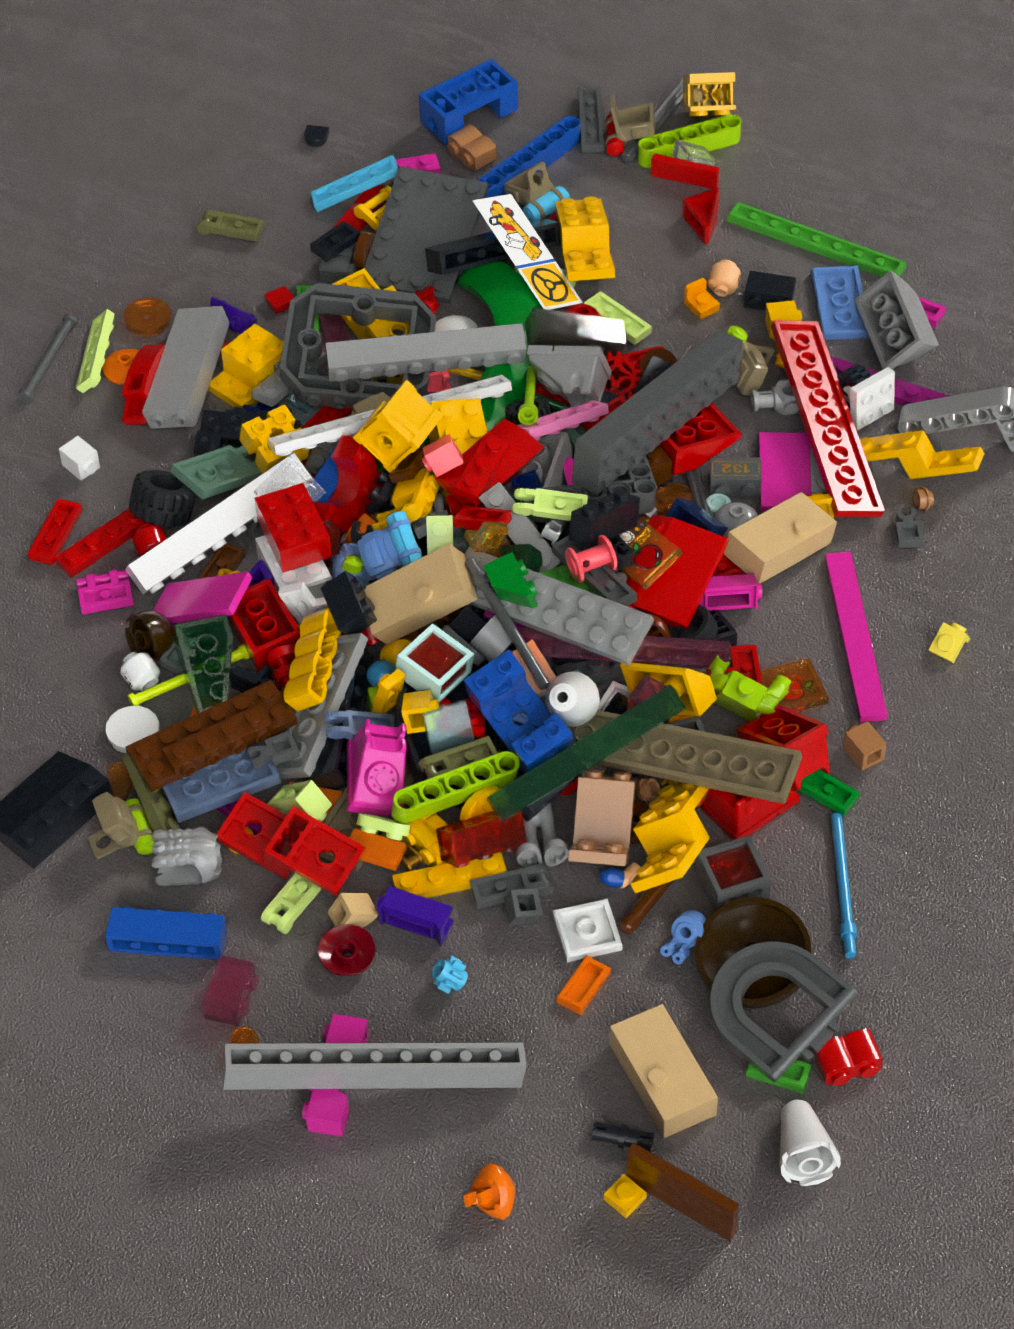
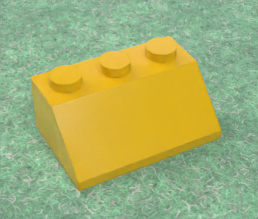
[620,663,717,717]

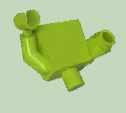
[709,655,791,721]

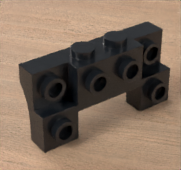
[193,407,302,456]

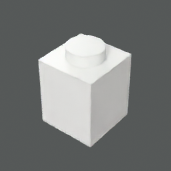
[59,436,100,481]

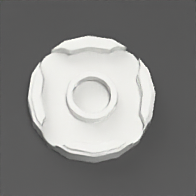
[106,706,160,754]

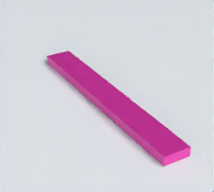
[825,552,887,722]

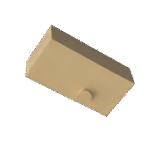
[723,492,837,584]
[364,544,478,644]
[610,1004,718,1139]

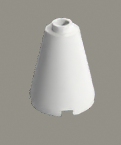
[545,672,600,727]
[779,1100,841,1186]

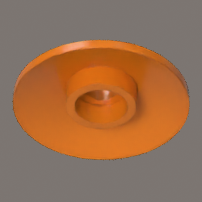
[102,349,139,385]

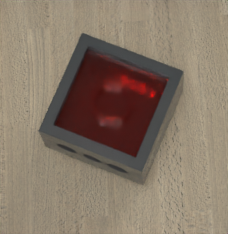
[696,835,771,911]

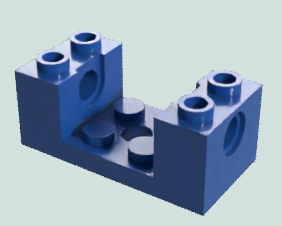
[419,59,518,145]
[464,650,575,779]

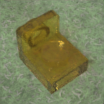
[464,522,509,553]

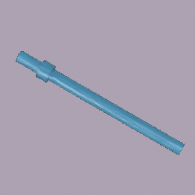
[831,813,857,959]

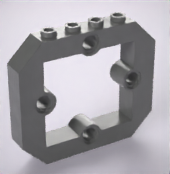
[280,283,436,409]

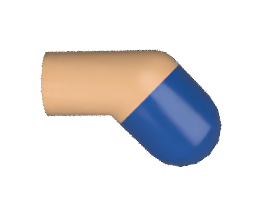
[599,862,641,888]

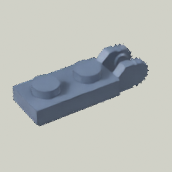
[323,710,395,739]

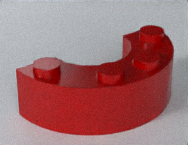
[313,435,378,533]

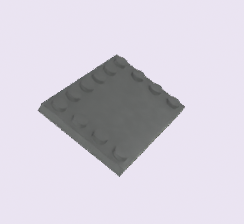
[364,166,489,304]

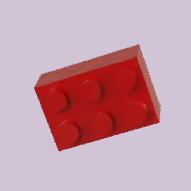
[254,483,332,573]
[226,578,301,672]

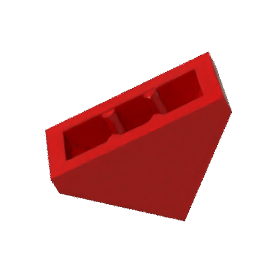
[682,187,720,244]

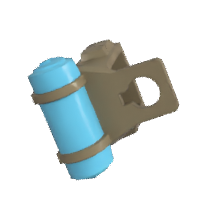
[504,161,570,222]

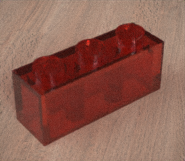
[436,806,527,868]

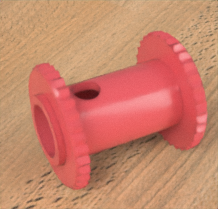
[565,535,617,583]

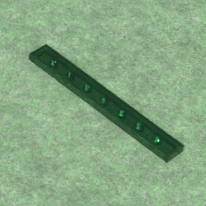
[486,685,686,822]

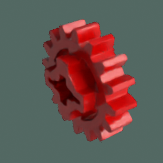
[604,351,642,398]

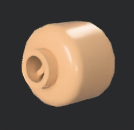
[708,260,741,297]

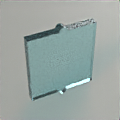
[422,700,475,755]

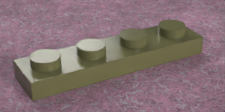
[122,754,181,831]

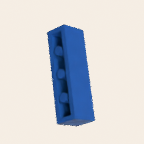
[105,906,227,960]

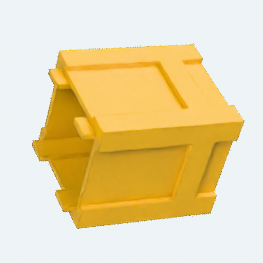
[353,380,443,473]

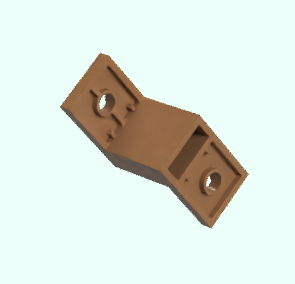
[568,768,638,866]

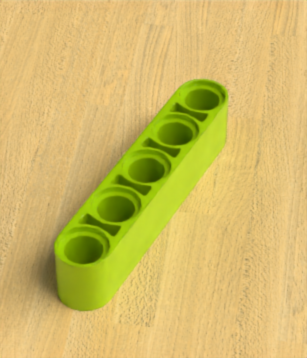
[638,114,742,168]
[391,751,520,824]

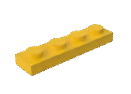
[392,852,507,898]

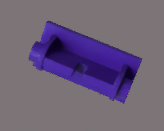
[210,297,257,334]

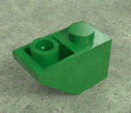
[483,552,538,608]

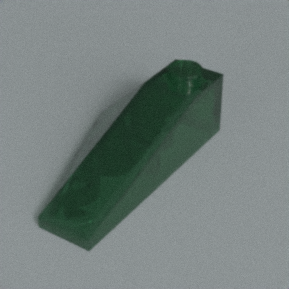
[174,614,233,713]

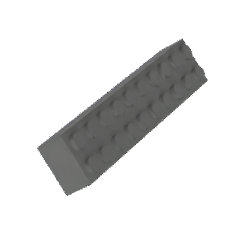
[572,330,743,494]

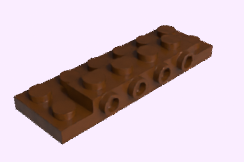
[125,680,297,792]

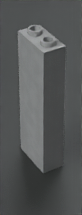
[142,306,230,429]

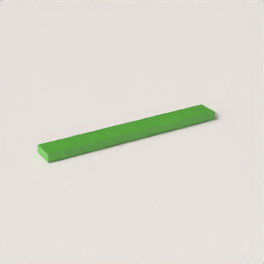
[727,202,907,277]

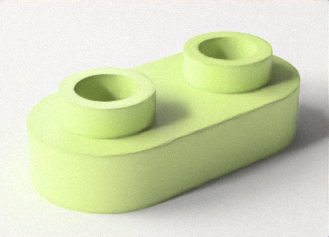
[356,813,411,840]

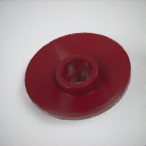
[318,924,376,976]

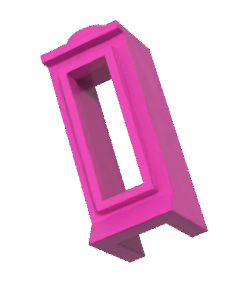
[699,574,762,611]

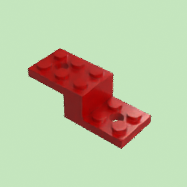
[216,792,366,896]

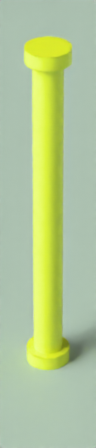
[127,644,249,706]

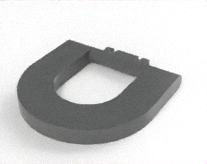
[710,942,858,1082]

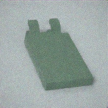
[171,445,262,500]

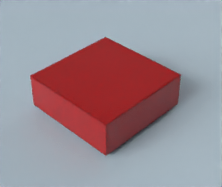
[264,286,294,314]

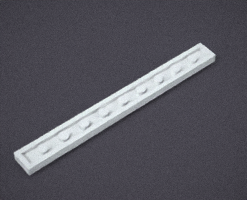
[267,375,512,456]

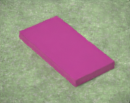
[759,432,812,512]
[152,571,253,624]

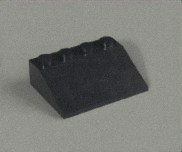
[0,751,114,869]

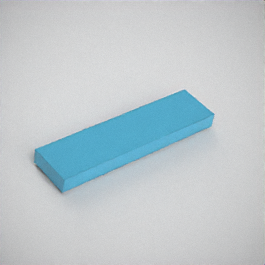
[310,155,398,212]

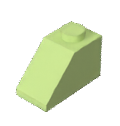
[267,780,332,822]

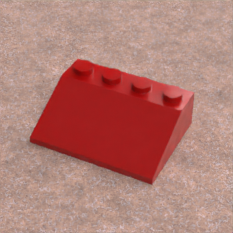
[627,394,742,475]
[624,515,729,628]

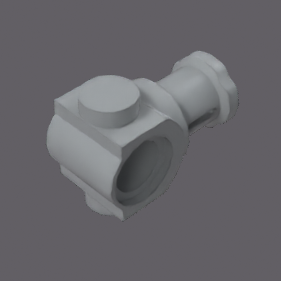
[751,379,799,415]

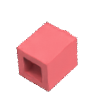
[422,434,464,477]

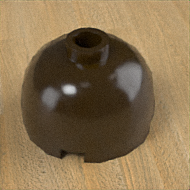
[125,611,175,662]

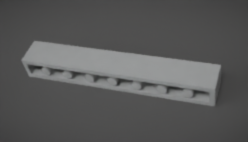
[325,323,526,382]

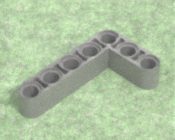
[897,386,1014,453]

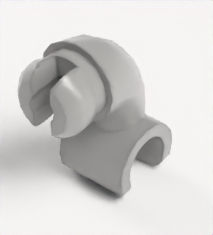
[432,492,448,516]

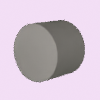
[469,615,513,662]

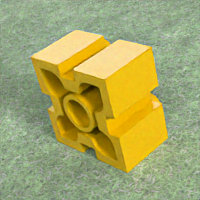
[239,404,310,474]

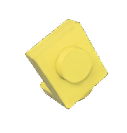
[929,622,970,663]

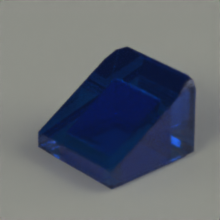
[511,470,542,490]

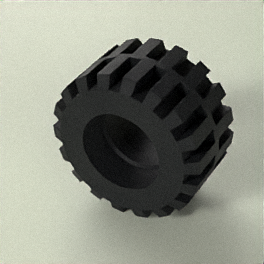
[129,470,196,527]

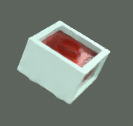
[395,623,474,702]

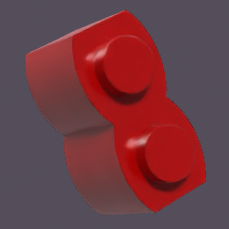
[813,1029,882,1086]

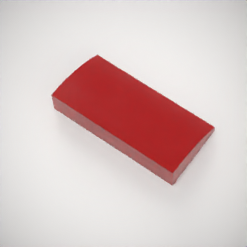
[435,419,544,507]

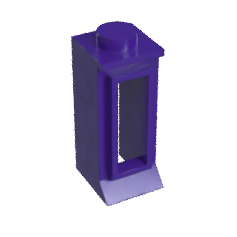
[376,886,453,947]

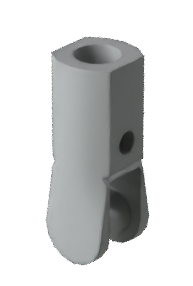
[539,518,567,545]

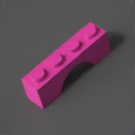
[302,1014,369,1137]

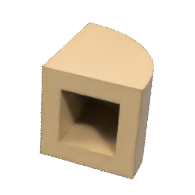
[328,893,379,928]

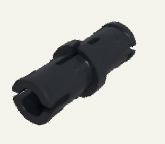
[591,1121,655,1152]

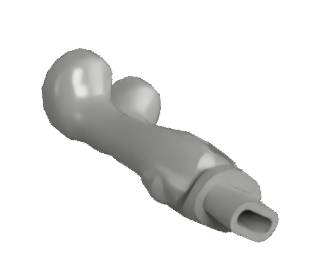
[516,782,569,867]

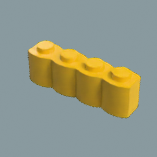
[284,607,341,712]

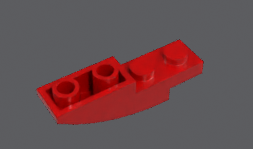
[122,344,166,426]

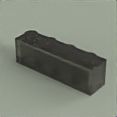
[525,308,627,357]

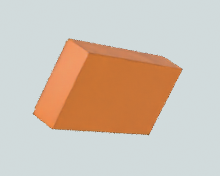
[349,828,406,871]
[556,955,611,1016]

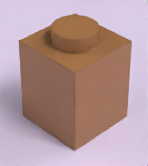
[843,721,887,771]

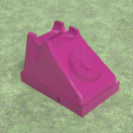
[347,719,407,817]

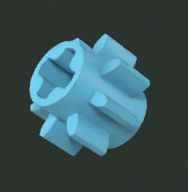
[432,955,468,994]

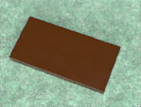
[626,1143,739,1242]

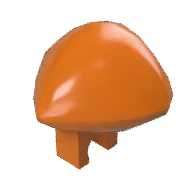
[463,1163,516,1220]

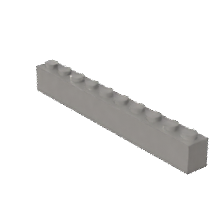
[222,1043,527,1090]

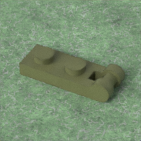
[196,210,265,242]
[418,736,498,780]

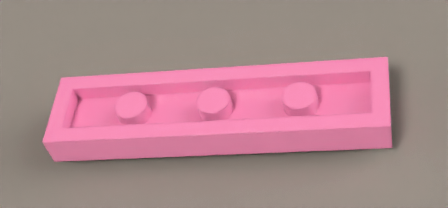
[517,400,609,441]

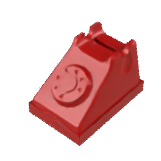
[736,705,830,790]
[700,787,800,840]

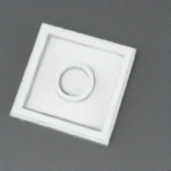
[553,899,623,963]

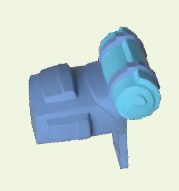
[357,511,422,580]

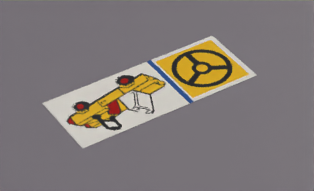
[472,194,583,311]

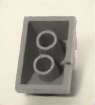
[527,345,612,407]

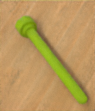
[518,365,538,426]

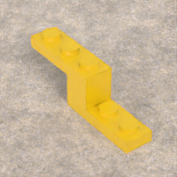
[860,430,984,479]

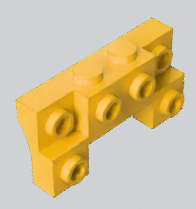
[372,465,440,531]

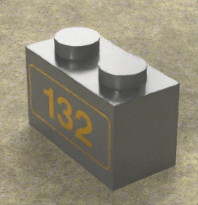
[709,457,762,497]

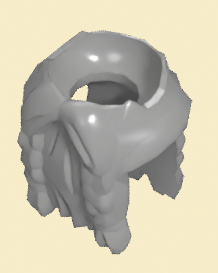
[152,827,222,887]

